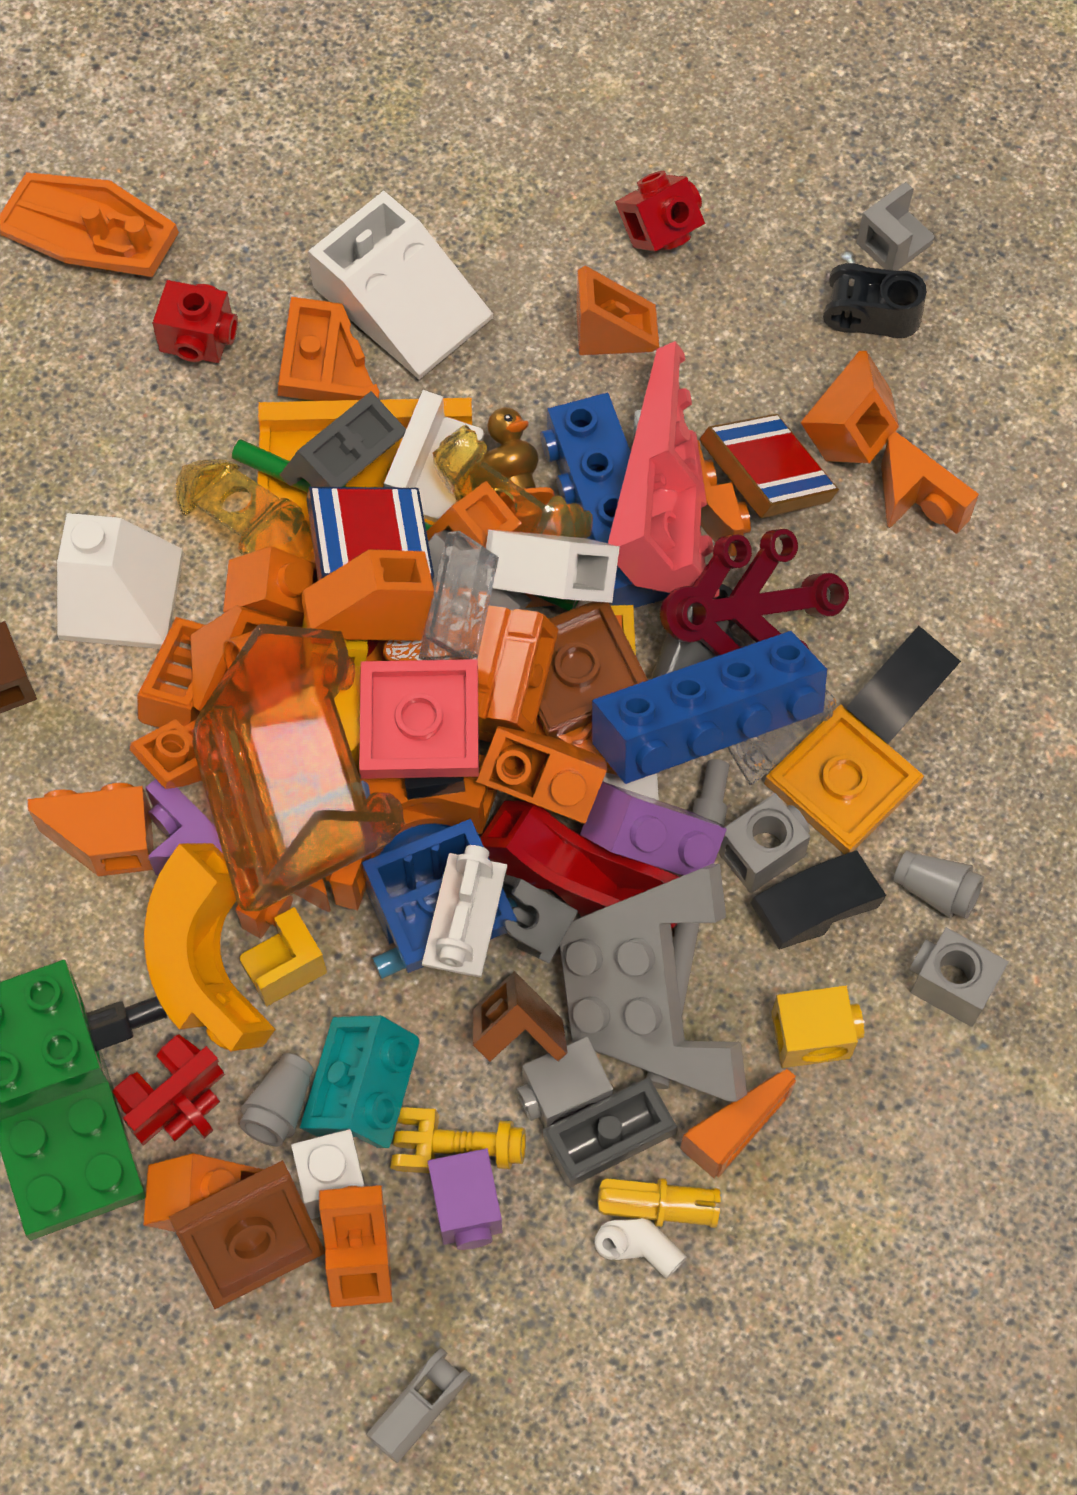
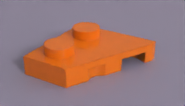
[278,297,380,401]

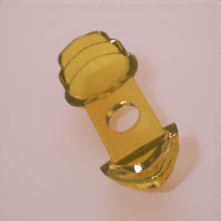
[432,425,593,538]
[176,459,313,560]

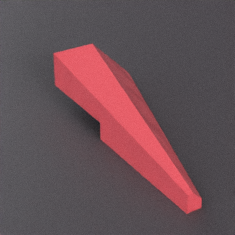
[608,341,720,598]

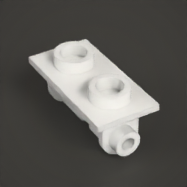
[422,845,507,978]

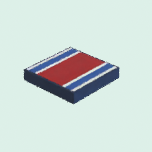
[306,487,434,582]

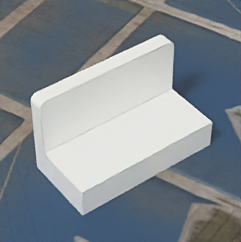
[384,390,484,522]

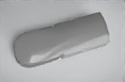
[366,1348,472,1463]

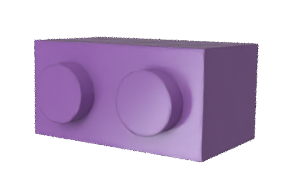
[580,781,727,875]

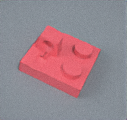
[359,659,479,779]

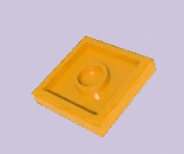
[764,704,924,854]

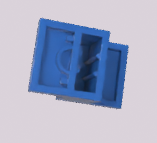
[362,819,517,973]

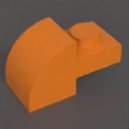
[319,1185,392,1308]

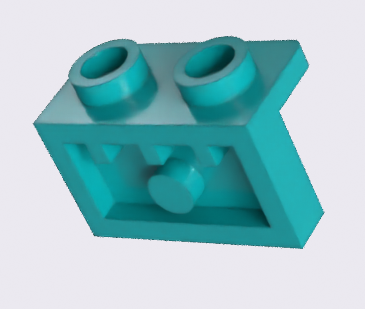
[300,1015,420,1148]

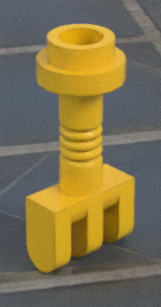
[390,1107,526,1173]

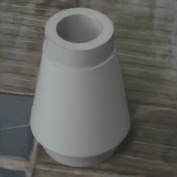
[894,851,984,919]
[239,1053,314,1147]

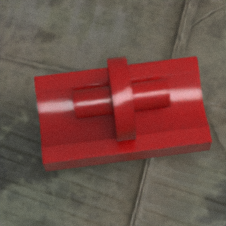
[112,1034,225,1146]

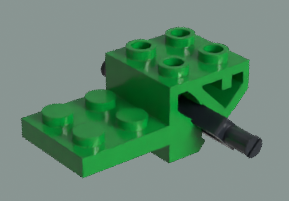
[0,959,168,1241]

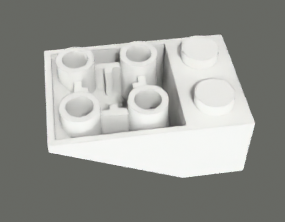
[308,191,493,380]

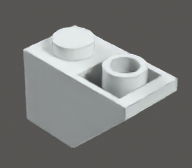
[481,529,620,603]

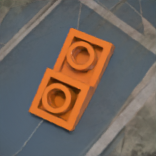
[697,440,751,557]
[129,713,251,789]

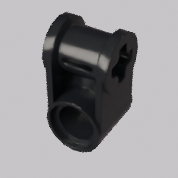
[823,263,927,339]

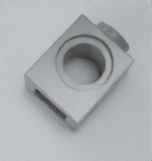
[718,793,811,894]
[909,927,1009,1027]
[516,1036,613,1129]

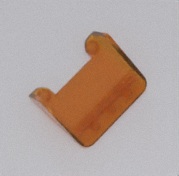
[193,624,405,911]

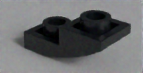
[846,626,961,744]
[750,850,887,950]

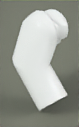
[594,1218,687,1279]

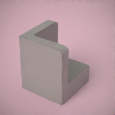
[857,182,934,271]

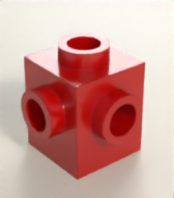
[615,171,706,252]
[152,280,238,363]

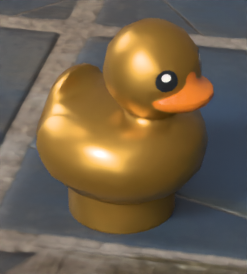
[473,407,539,495]

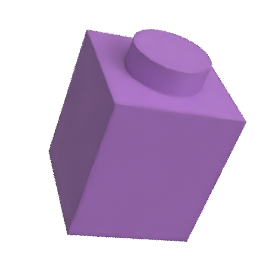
[428,1148,503,1250]

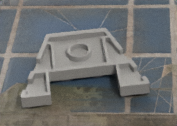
[560,864,747,1102]

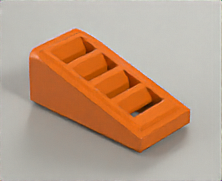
[137,617,205,728]
[680,1069,796,1178]

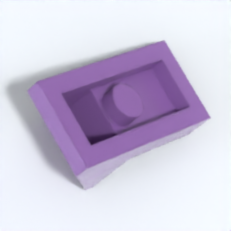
[145,779,244,876]

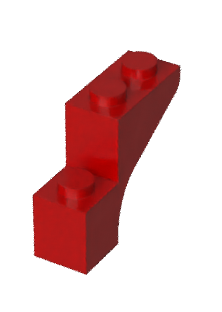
[480,801,679,929]

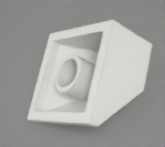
[57,513,184,649]

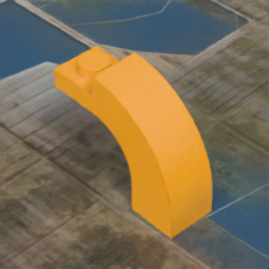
[144,843,276,1052]

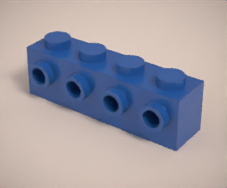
[540,392,670,608]
[592,631,827,784]

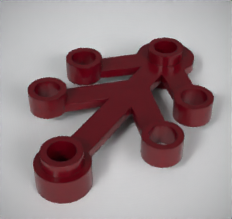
[660,529,849,656]

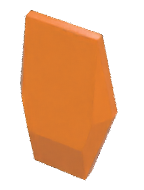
[0,172,179,277]

